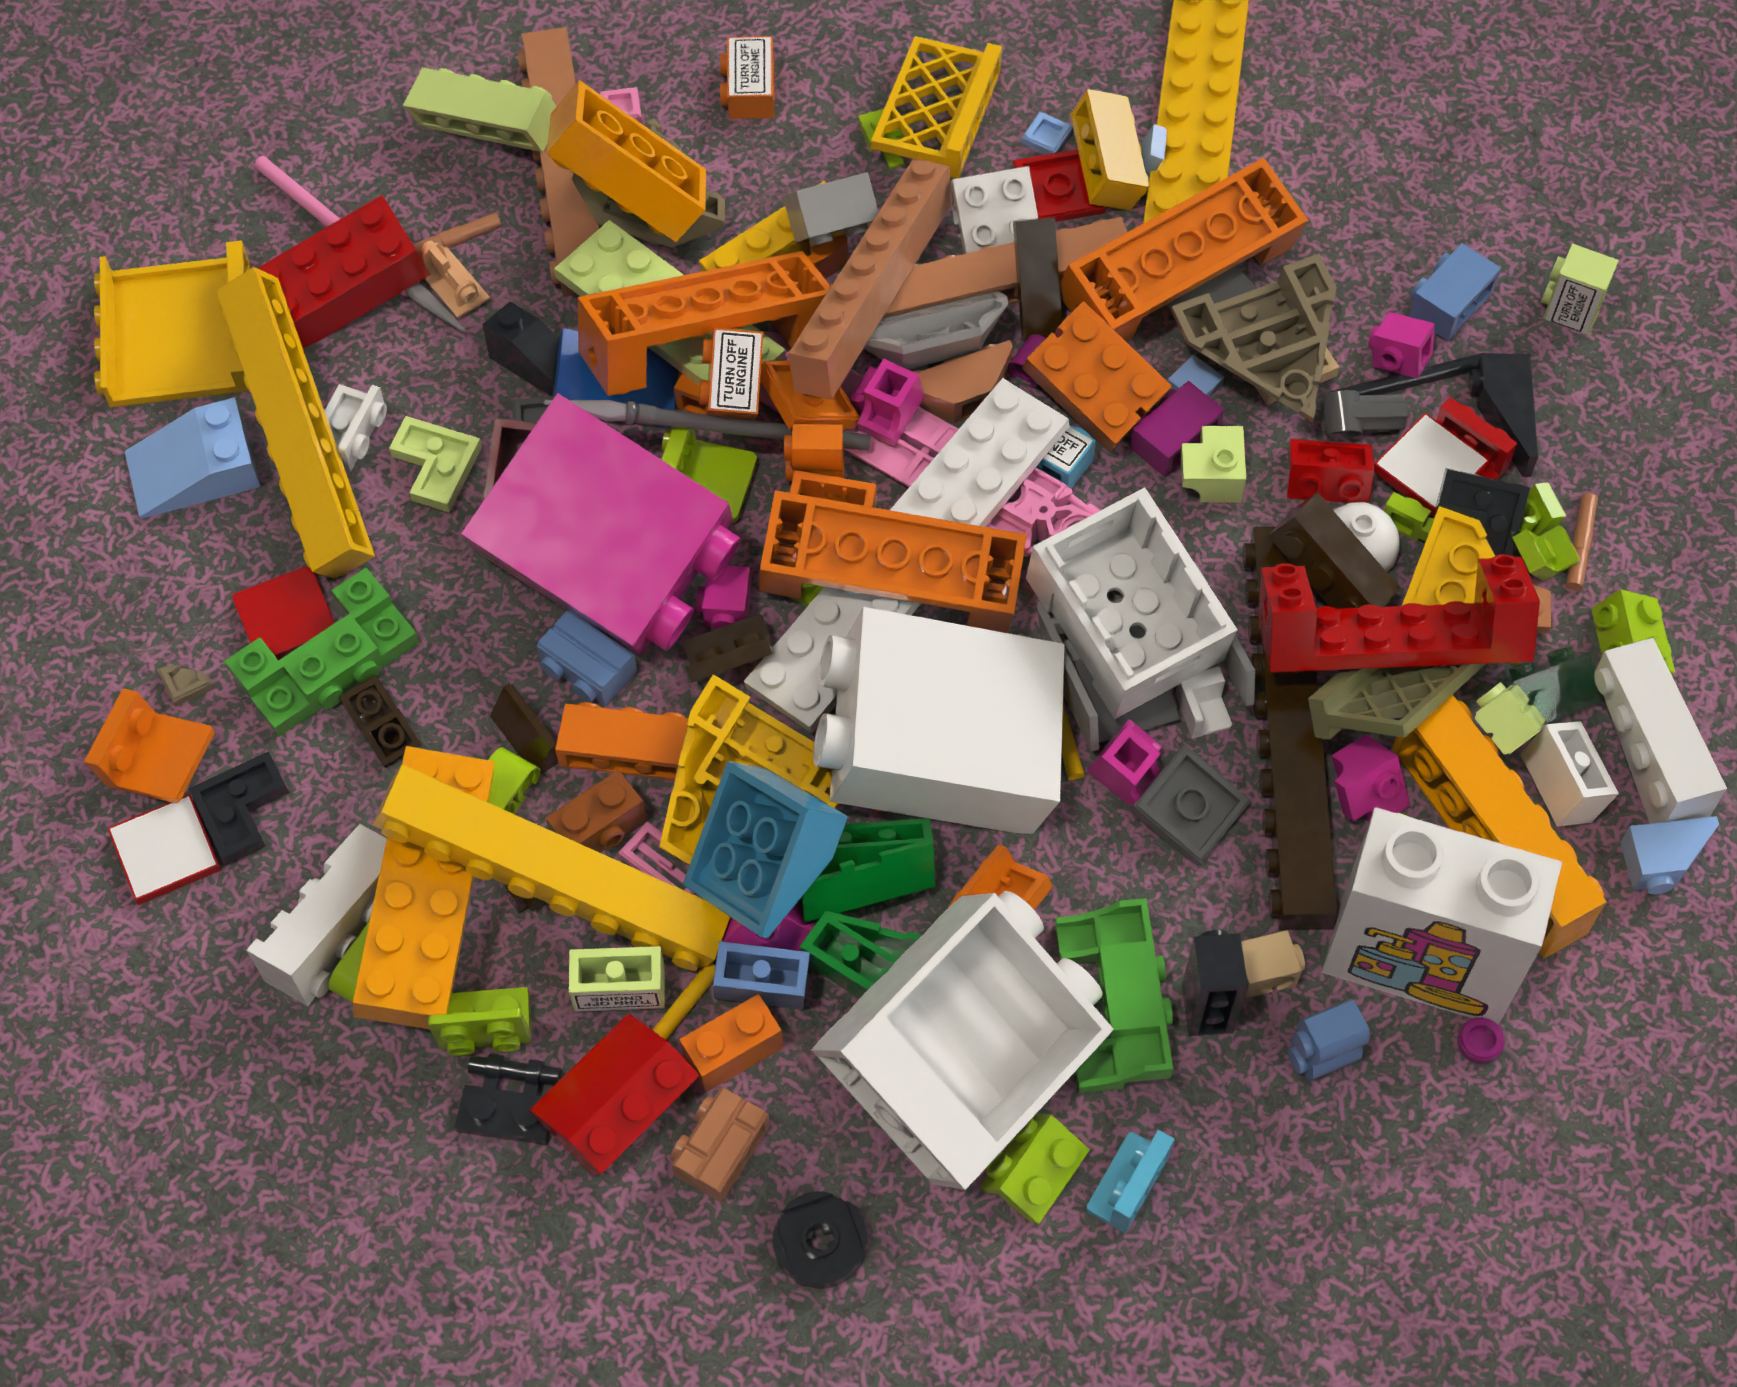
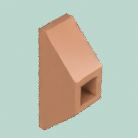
[913,340,1013,424]

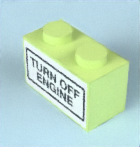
[1541,244,1619,335]
[569,946,665,1012]

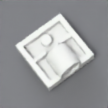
[950,166,1038,254]

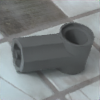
[1323,390,1408,437]

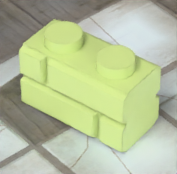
[1474,682,1546,755]

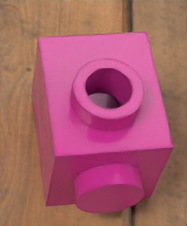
[1368,312,1435,379]
[696,565,752,630]

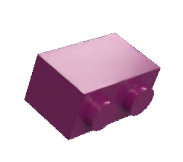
[1130,380,1224,478]

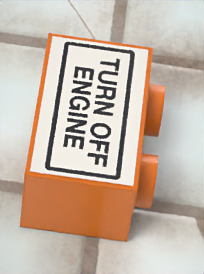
[720,36,774,119]
[699,328,763,420]

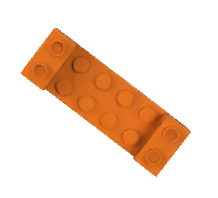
[1060,157,1308,341]
[578,251,831,396]
[759,490,1027,633]

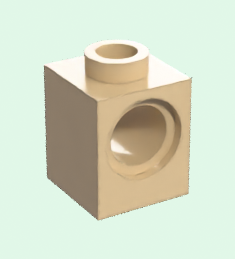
[1242,930,1305,998]

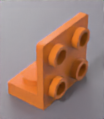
[84,688,215,804]

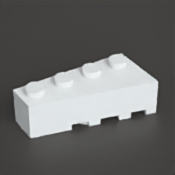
[1594,638,1727,824]
[246,824,387,1006]

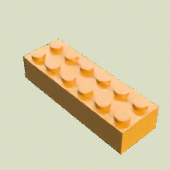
[1392,694,1607,959]
[353,746,495,1029]

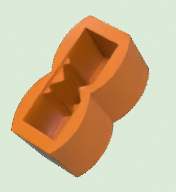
[784,424,844,481]

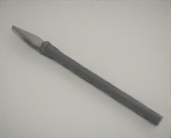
[543,400,871,451]

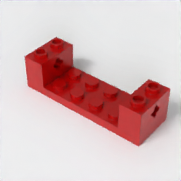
[1259,554,1540,672]

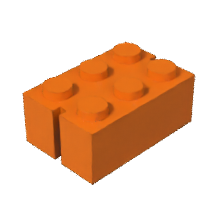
[1022,301,1172,451]

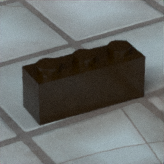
[1268,492,1400,609]

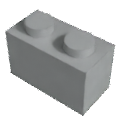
[783,172,879,246]

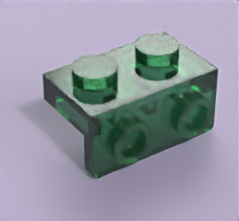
[1497,647,1605,724]

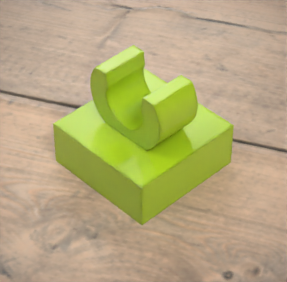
[1519,482,1566,536]

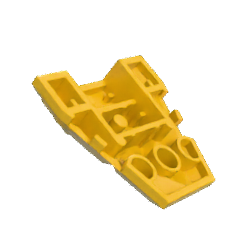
[659,675,840,866]

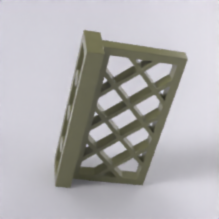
[1308,664,1486,739]

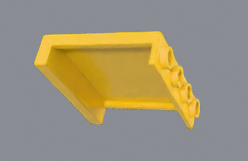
[94,240,250,407]

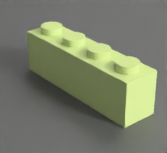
[403,67,556,152]

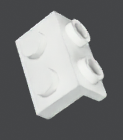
[325,384,387,472]

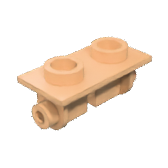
[421,241,490,319]

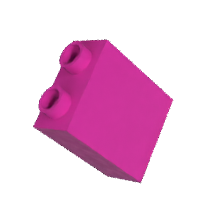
[461,393,741,658]

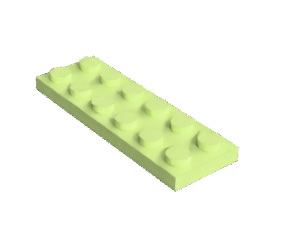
[554,220,786,386]

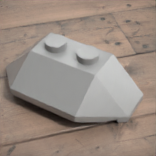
[864,291,1008,372]

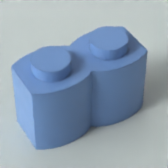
[1288,999,1370,1081]

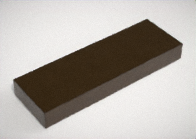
[1013,217,1062,342]

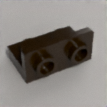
[683,614,775,683]

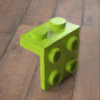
[661,427,757,524]

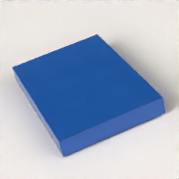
[553,328,678,428]

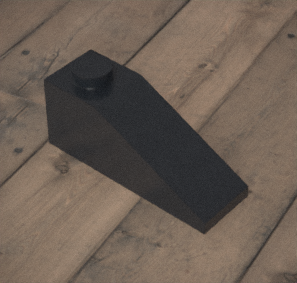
[482,301,559,396]
[1468,353,1538,477]

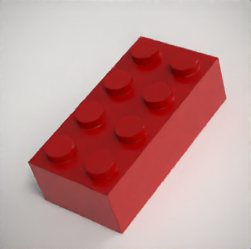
[257,195,431,349]

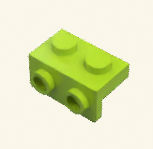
[1592,589,1676,675]
[980,1114,1090,1224]

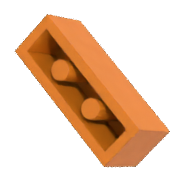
[555,702,689,780]

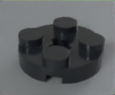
[773,1191,867,1289]

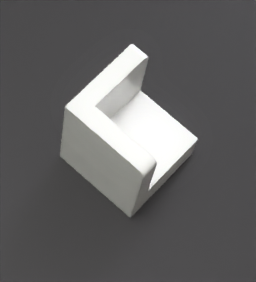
[1175,666,1232,738]

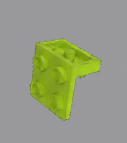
[428,987,531,1056]

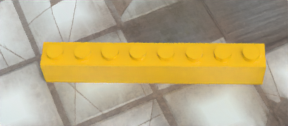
[216,267,375,579]
[372,764,730,971]

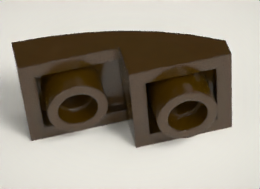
[339,675,421,767]

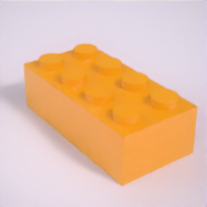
[546,80,706,242]

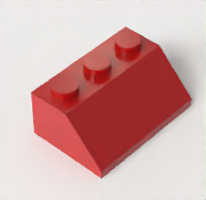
[529,1013,700,1177]

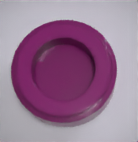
[1457,1017,1505,1064]

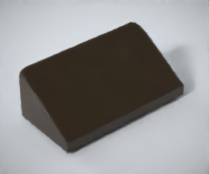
[490,683,559,775]

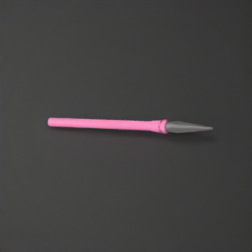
[254,156,465,333]

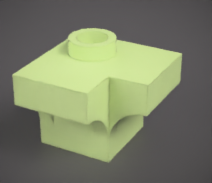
[1181,426,1246,503]

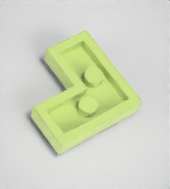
[389,416,482,513]

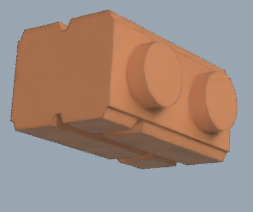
[670,1088,770,1203]

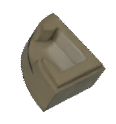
[157,665,214,707]

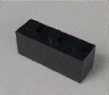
[1182,930,1248,1037]

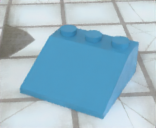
[683,761,848,938]

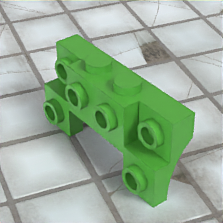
[224,568,419,737]
[1055,898,1173,1093]

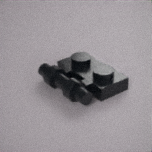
[455,1053,561,1145]

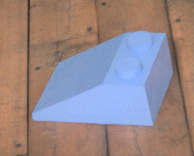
[125,397,261,519]

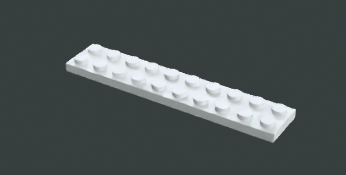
[744,378,1069,734]

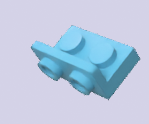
[1086,1130,1175,1234]

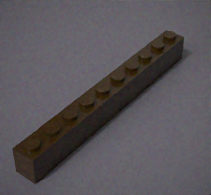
[1242,527,1337,930]

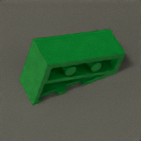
[802,818,935,922]
[800,910,922,999]

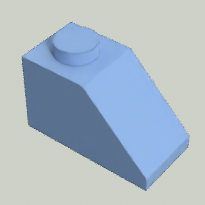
[1621,816,1719,894]

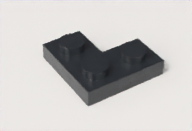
[1435,468,1530,556]
[189,751,289,865]

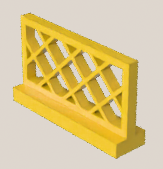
[871,36,1002,179]

